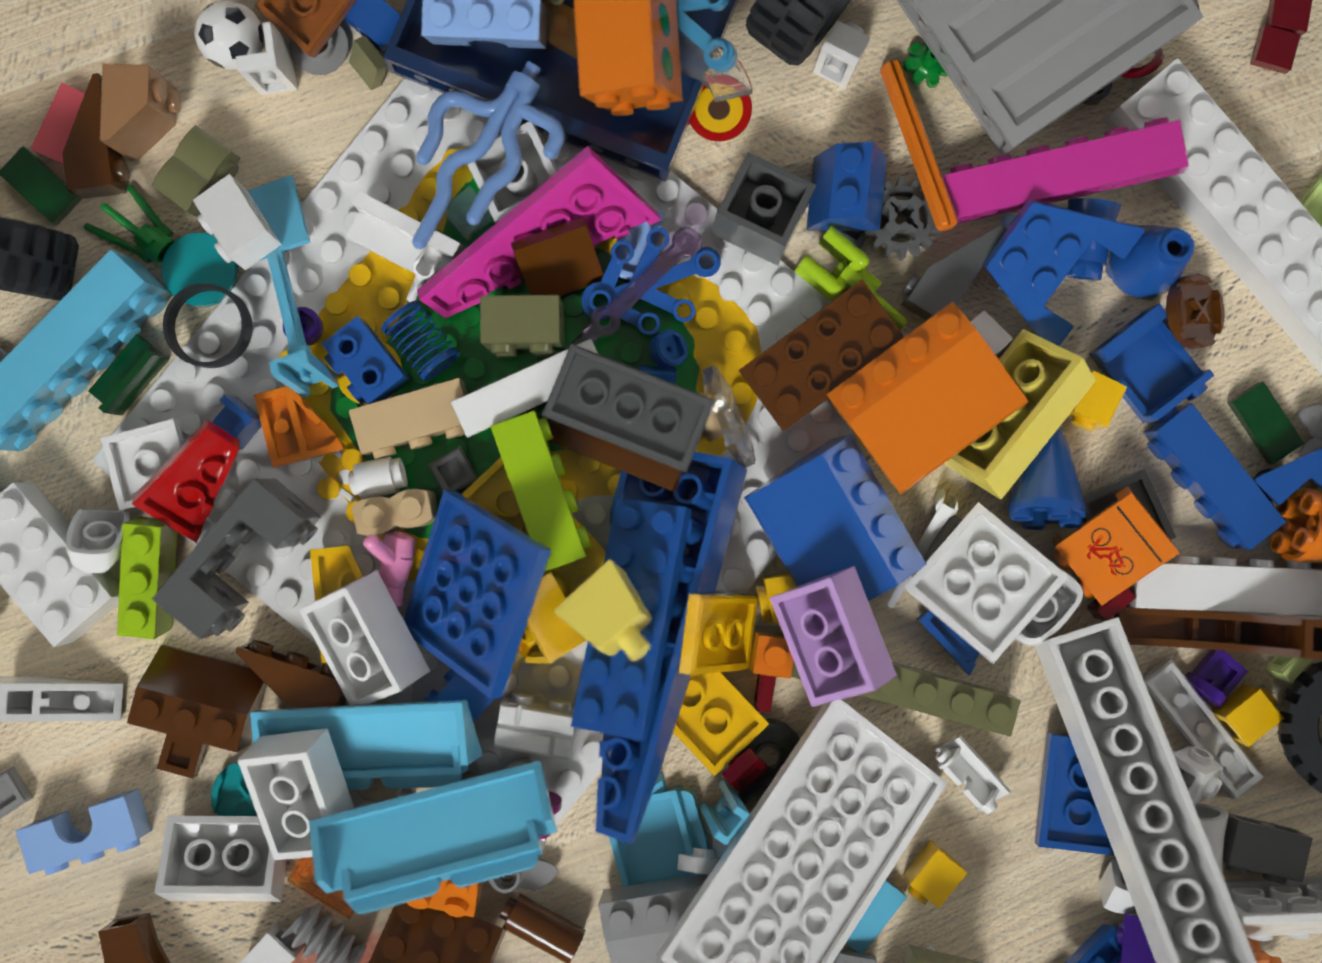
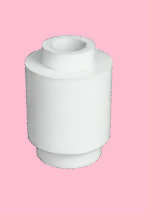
[348,456,408,500]

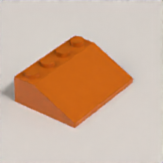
[827,302,1028,495]

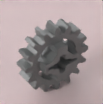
[863,177,940,261]

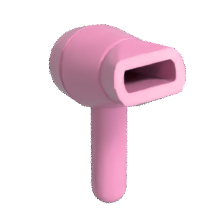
[364,531,416,606]

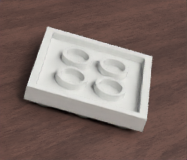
[904,502,1069,664]

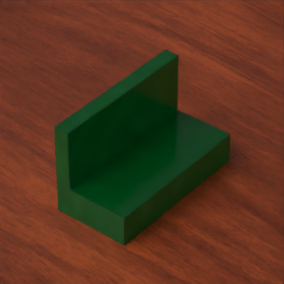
[88,334,170,416]

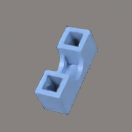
[422,0,548,49]
[16,788,152,875]

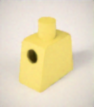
[554,559,652,661]

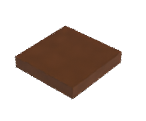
[510,217,604,296]

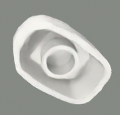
[66,509,130,573]
[1015,569,1083,646]

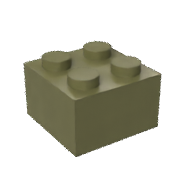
[480,295,565,358]

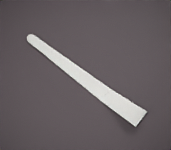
[888,503,955,608]

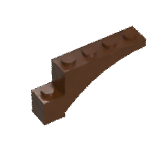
[1114,606,1322,660]

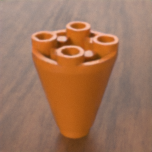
[1269,488,1322,563]

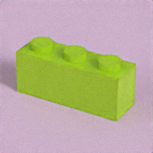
[117,516,177,639]

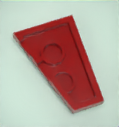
[132,419,240,543]

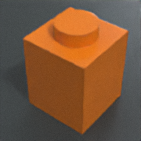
[749,631,794,679]

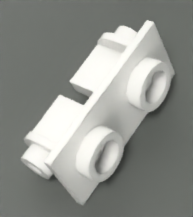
[934,735,1011,814]

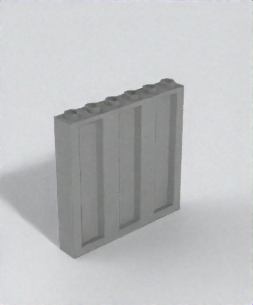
[897,0,1204,155]

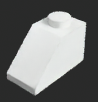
[813,21,871,89]

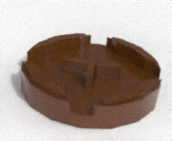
[1166,273,1225,350]

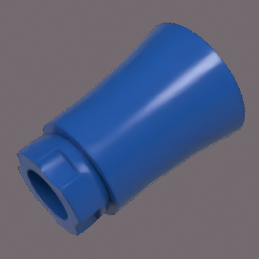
[1066,198,1122,281]

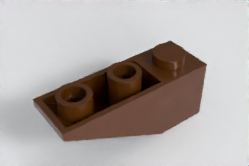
[62,73,129,199]
[235,640,346,708]

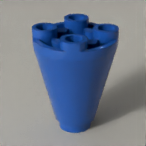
[1105,225,1194,300]
[1008,426,1086,530]

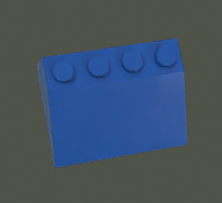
[744,434,926,601]

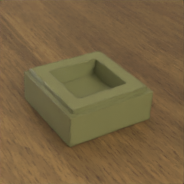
[349,35,387,91]

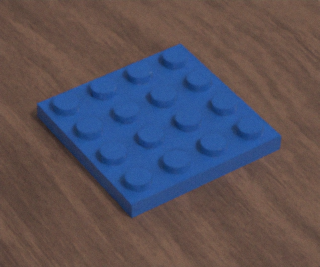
[404,490,551,698]

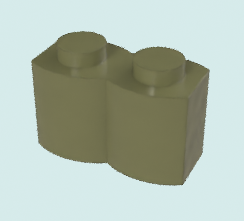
[152,125,240,217]

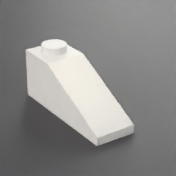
[0,676,124,722]

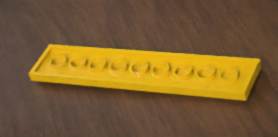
[461,457,769,776]

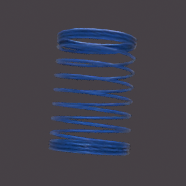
[381,301,460,381]

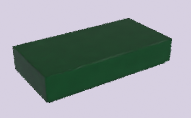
[0,146,82,226]
[1227,381,1305,464]

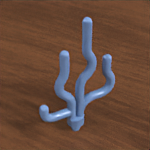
[412,62,565,249]

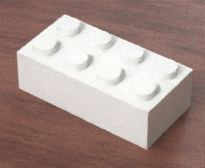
[0,482,119,647]

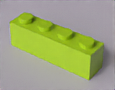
[490,411,592,572]

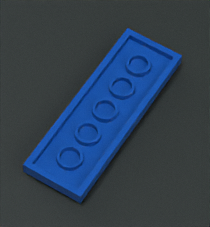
[570,498,692,742]

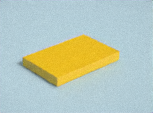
[679,594,758,675]

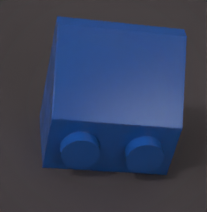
[806,142,887,231]

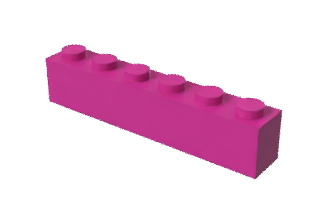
[943,117,1189,224]

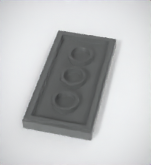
[542,344,715,473]

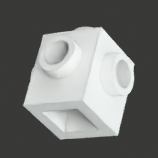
[1172,746,1224,805]

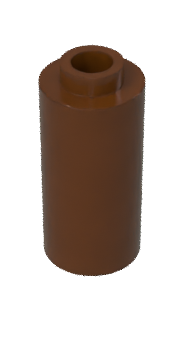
[499,893,586,963]

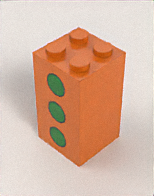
[574,0,683,116]

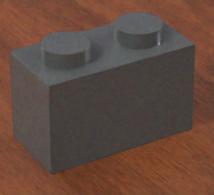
[1223,813,1313,884]

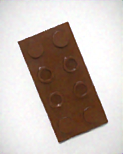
[738,279,905,431]

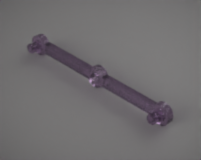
[520,227,702,414]

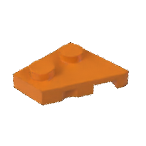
[254,386,346,468]

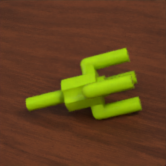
[794,225,909,331]

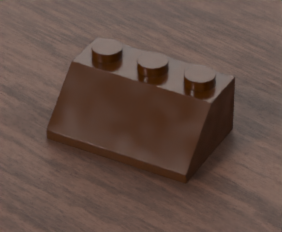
[127,645,267,753]

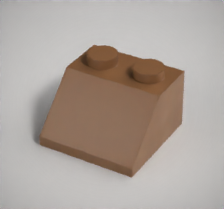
[100,64,181,161]

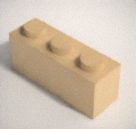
[348,378,468,460]

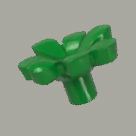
[903,42,948,88]

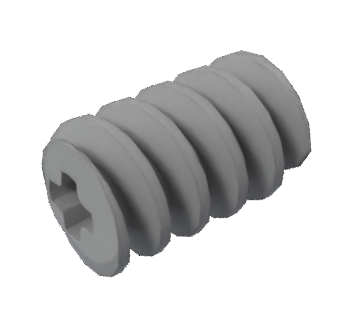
[281,903,367,963]

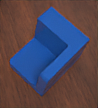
[212,394,262,450]

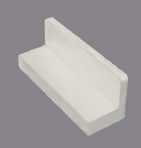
[346,191,465,280]

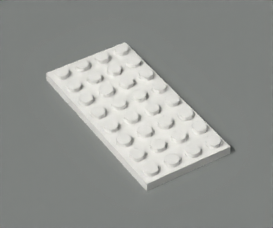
[656,699,947,963]

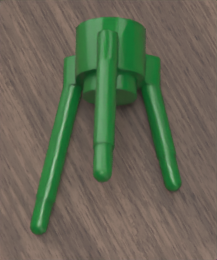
[84,185,175,264]

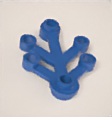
[581,227,721,335]

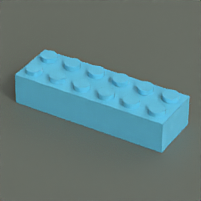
[0,249,172,452]

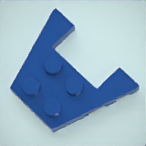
[983,199,1145,346]

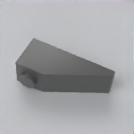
[901,225,1006,321]

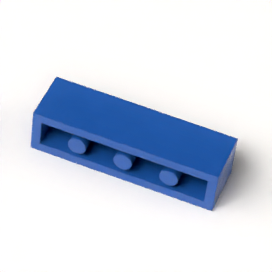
[1143,403,1286,550]

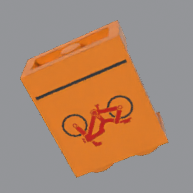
[1052,486,1179,606]

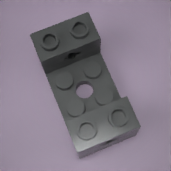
[152,478,321,639]

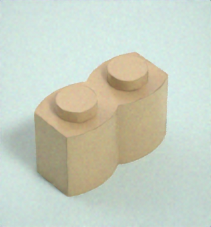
[352,489,438,535]

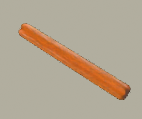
[880,60,958,231]

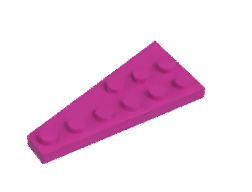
[417,146,661,318]

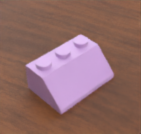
[770,566,897,707]

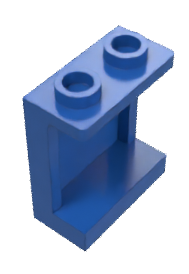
[1089,304,1215,424]

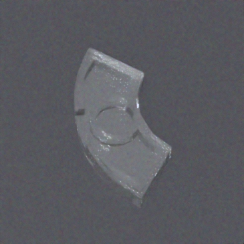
[678,33,753,102]
[702,365,756,468]

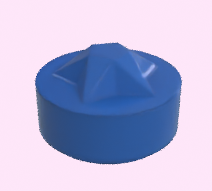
[649,329,688,369]

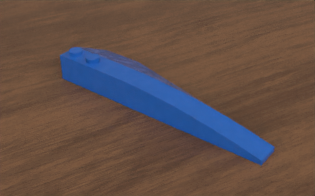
[595,452,747,844]

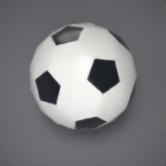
[194,0,264,70]

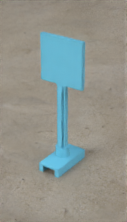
[248,175,339,398]
[700,778,907,953]

